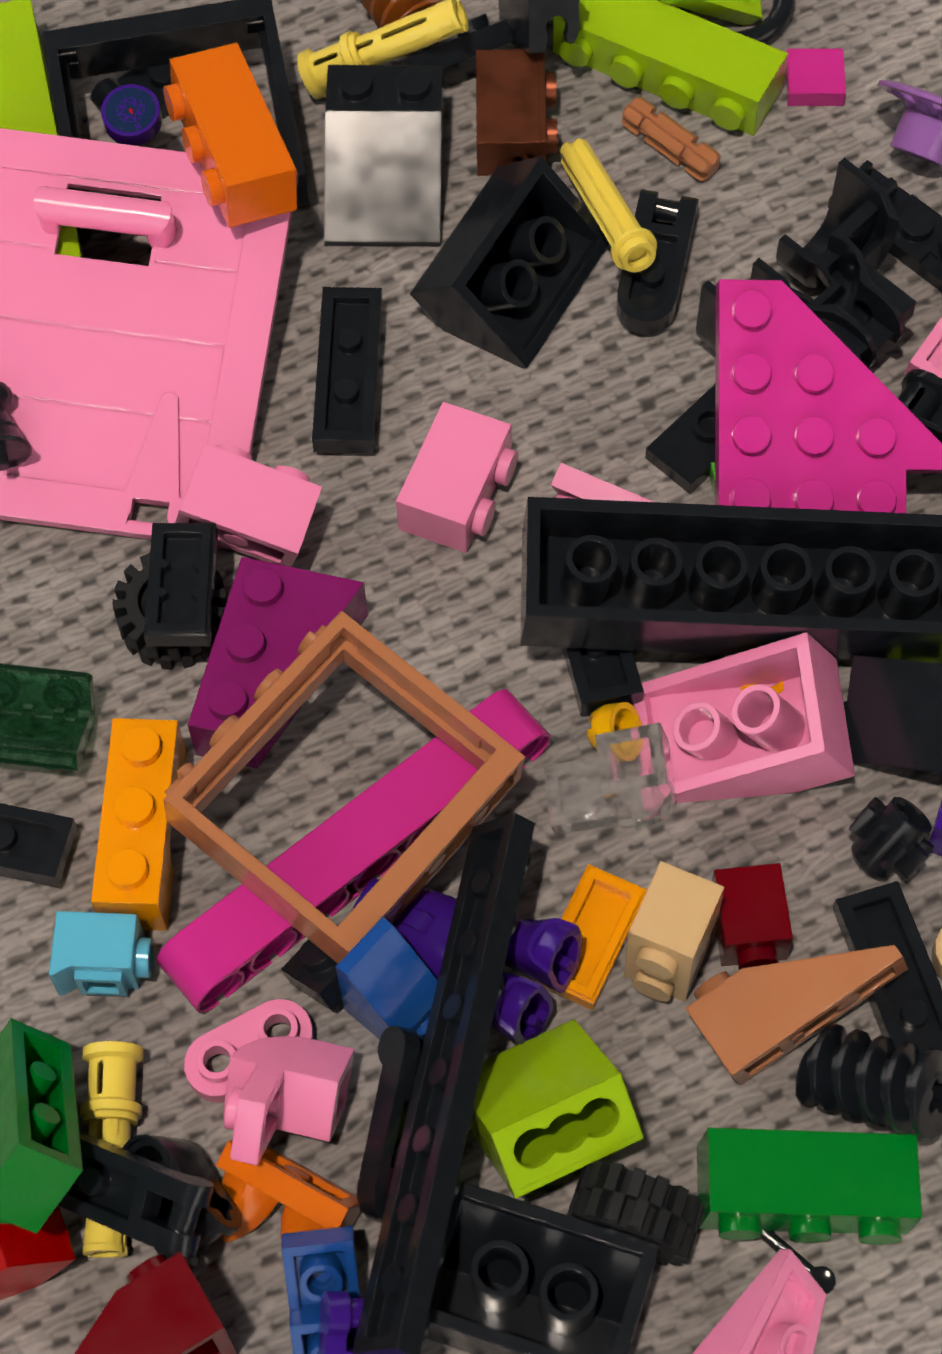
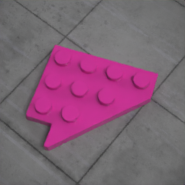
[715,279,942,513]

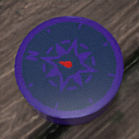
[101,84,162,146]

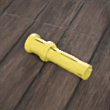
[297,0,469,100]
[80,1041,144,1258]

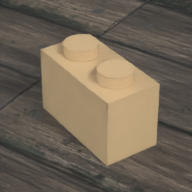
[624,861,724,1002]

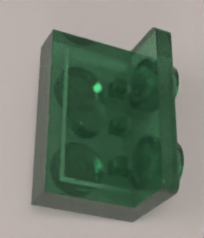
[0,663,96,771]

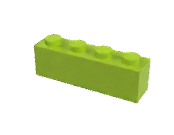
[553,0,788,136]

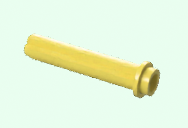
[560,138,657,273]

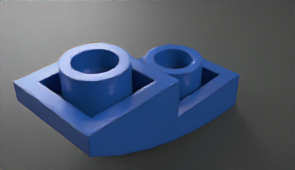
[281,1226,361,1354]

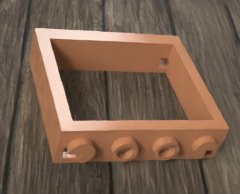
[163,611,525,963]

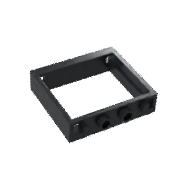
[43,0,309,242]

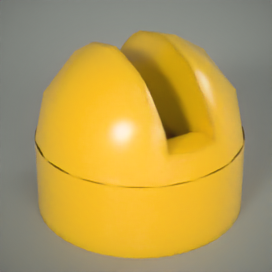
[586,702,642,755]

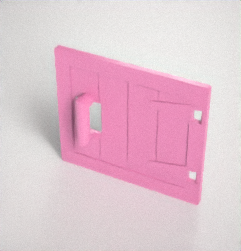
[0,128,298,550]

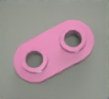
[184,999,314,1103]

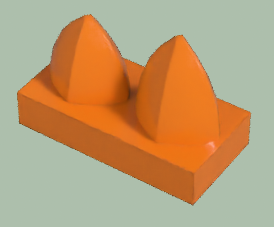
[215,1140,361,1243]

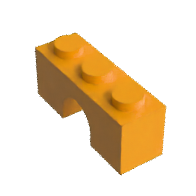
[91,718,186,931]

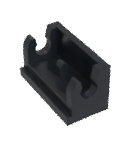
[499,0,579,53]

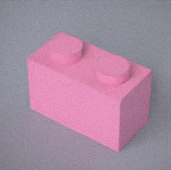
[396,402,518,553]
[175,443,322,567]

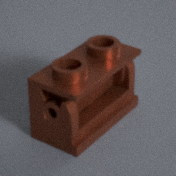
[476,49,557,176]

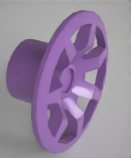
[877,80,942,166]

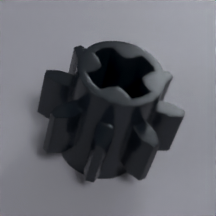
[849,797,934,879]

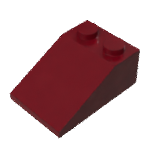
[74,1252,237,1354]

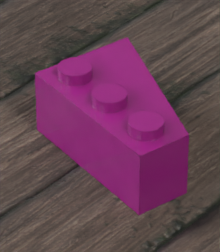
[188,557,368,769]

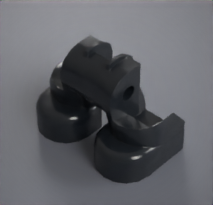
[696,157,917,369]

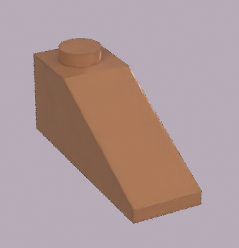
[685,945,908,1085]

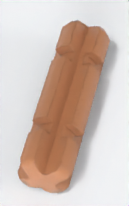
[622,97,721,182]

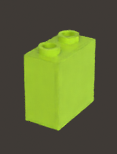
[471,1019,644,1199]

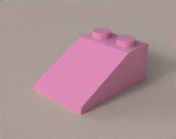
[634,632,855,805]

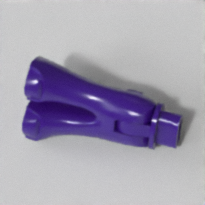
[351,878,582,1044]

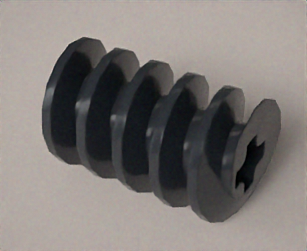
[796,1023,942,1140]

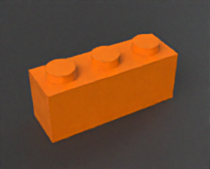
[163,43,297,228]

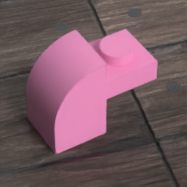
[223,1036,355,1165]

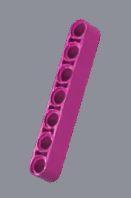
[156,689,551,1013]

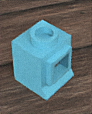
[49,911,154,996]

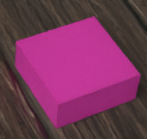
[786,49,846,106]

